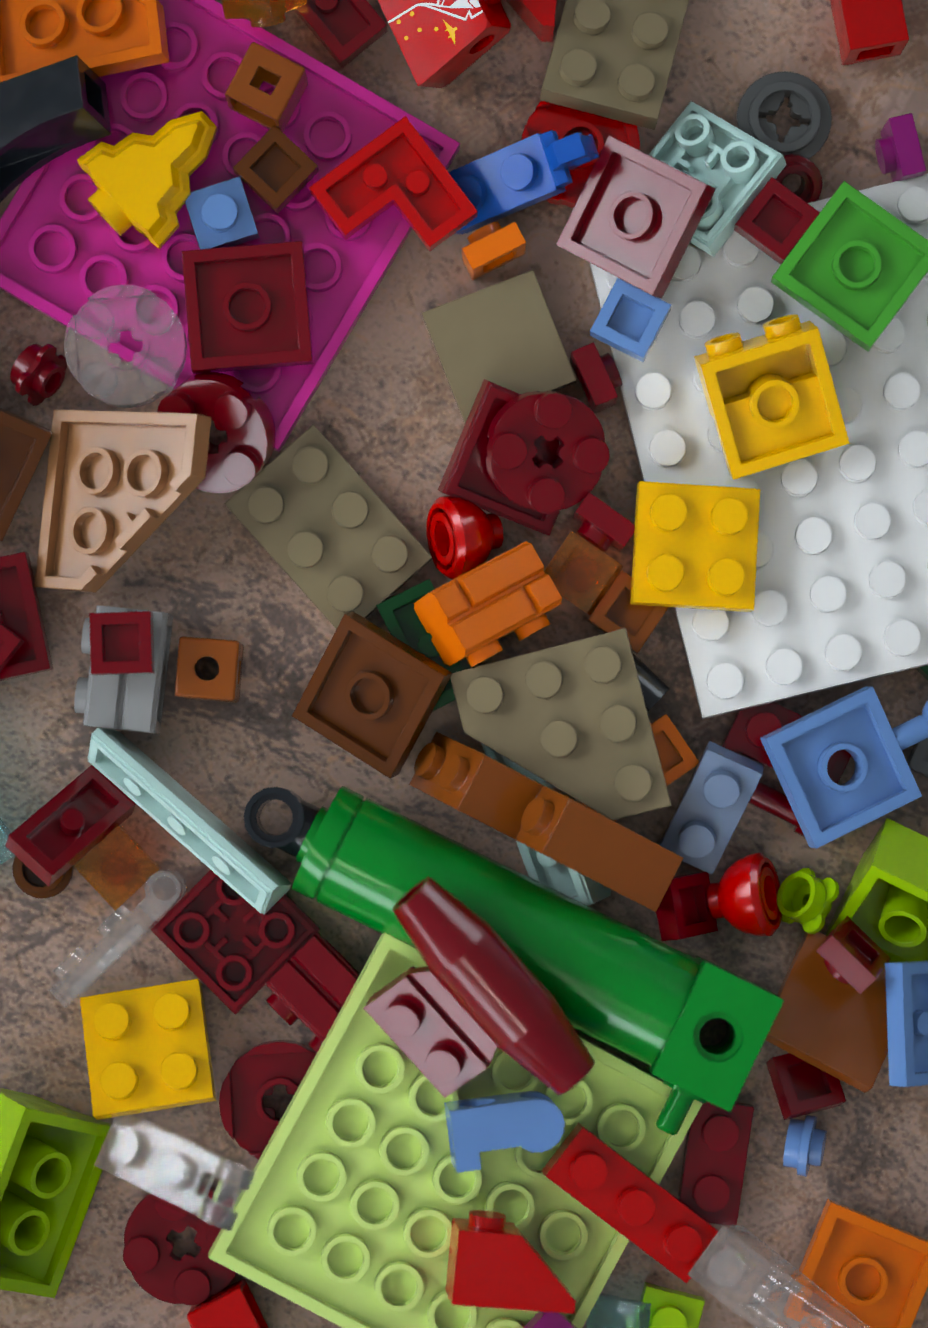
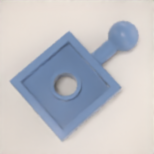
[760,686,928,849]

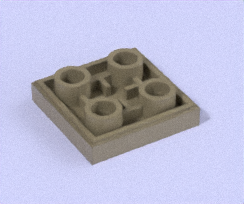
[422,270,577,424]

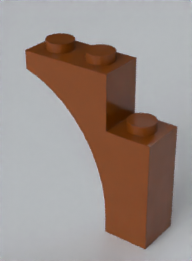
[409,732,683,912]

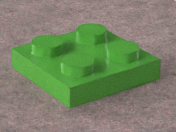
[771,181,928,352]

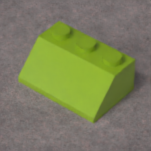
[825,818,928,963]
[0,1088,118,1298]

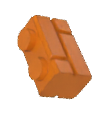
[414,541,562,668]

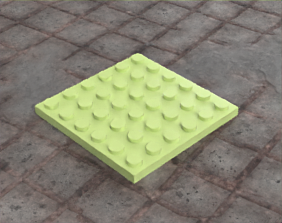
[208,933,703,1328]

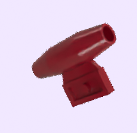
[363,877,595,1098]

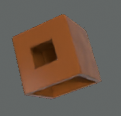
[225,42,308,132]
[175,636,244,703]

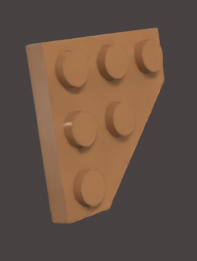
[34,409,212,593]

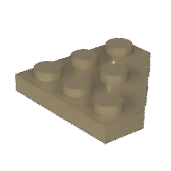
[450,628,672,821]

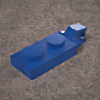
[449,130,599,234]

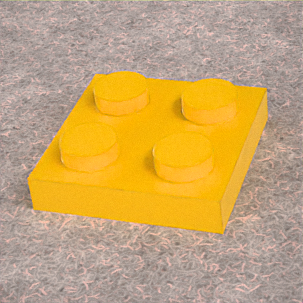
[630,481,760,612]
[80,979,216,1120]

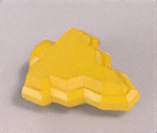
[77,111,218,249]

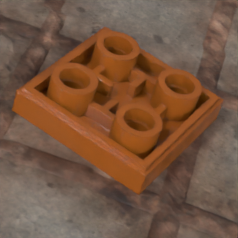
[765,932,888,1093]

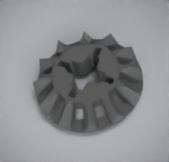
[736,72,832,159]

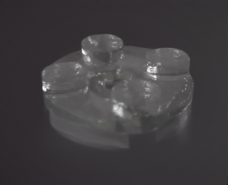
[64,285,187,408]

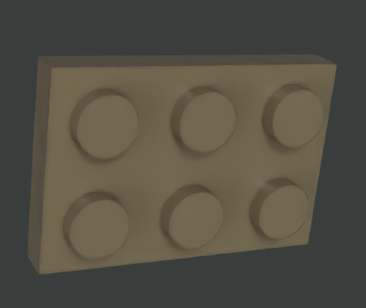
[539,0,689,130]
[224,425,432,629]

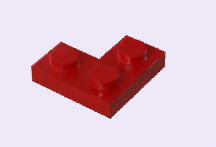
[309,116,478,251]

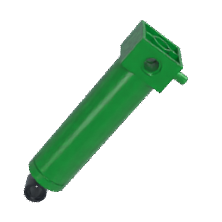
[243,786,784,1135]

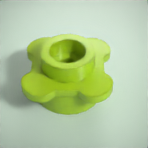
[777,868,839,934]

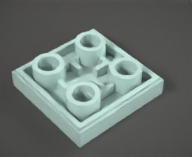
[648,101,787,257]

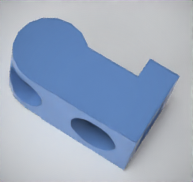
[444,1091,565,1173]

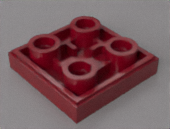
[151,870,321,1015]

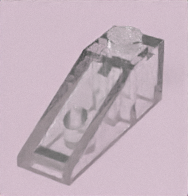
[688,1225,870,1328]

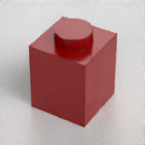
[830,0,909,66]

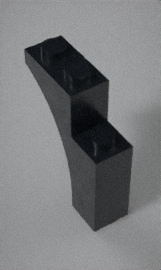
[0,55,112,203]

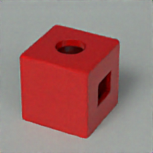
[187,1279,269,1328]

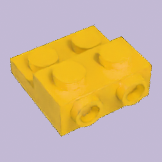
[694,315,850,480]

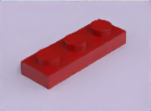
[541,1122,723,1284]

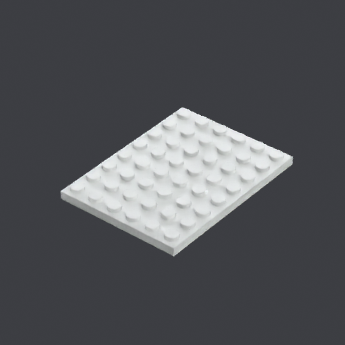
[589,174,928,719]

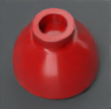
[426,496,504,580]
[707,852,782,937]

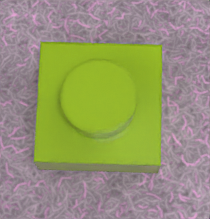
[633,1282,705,1328]

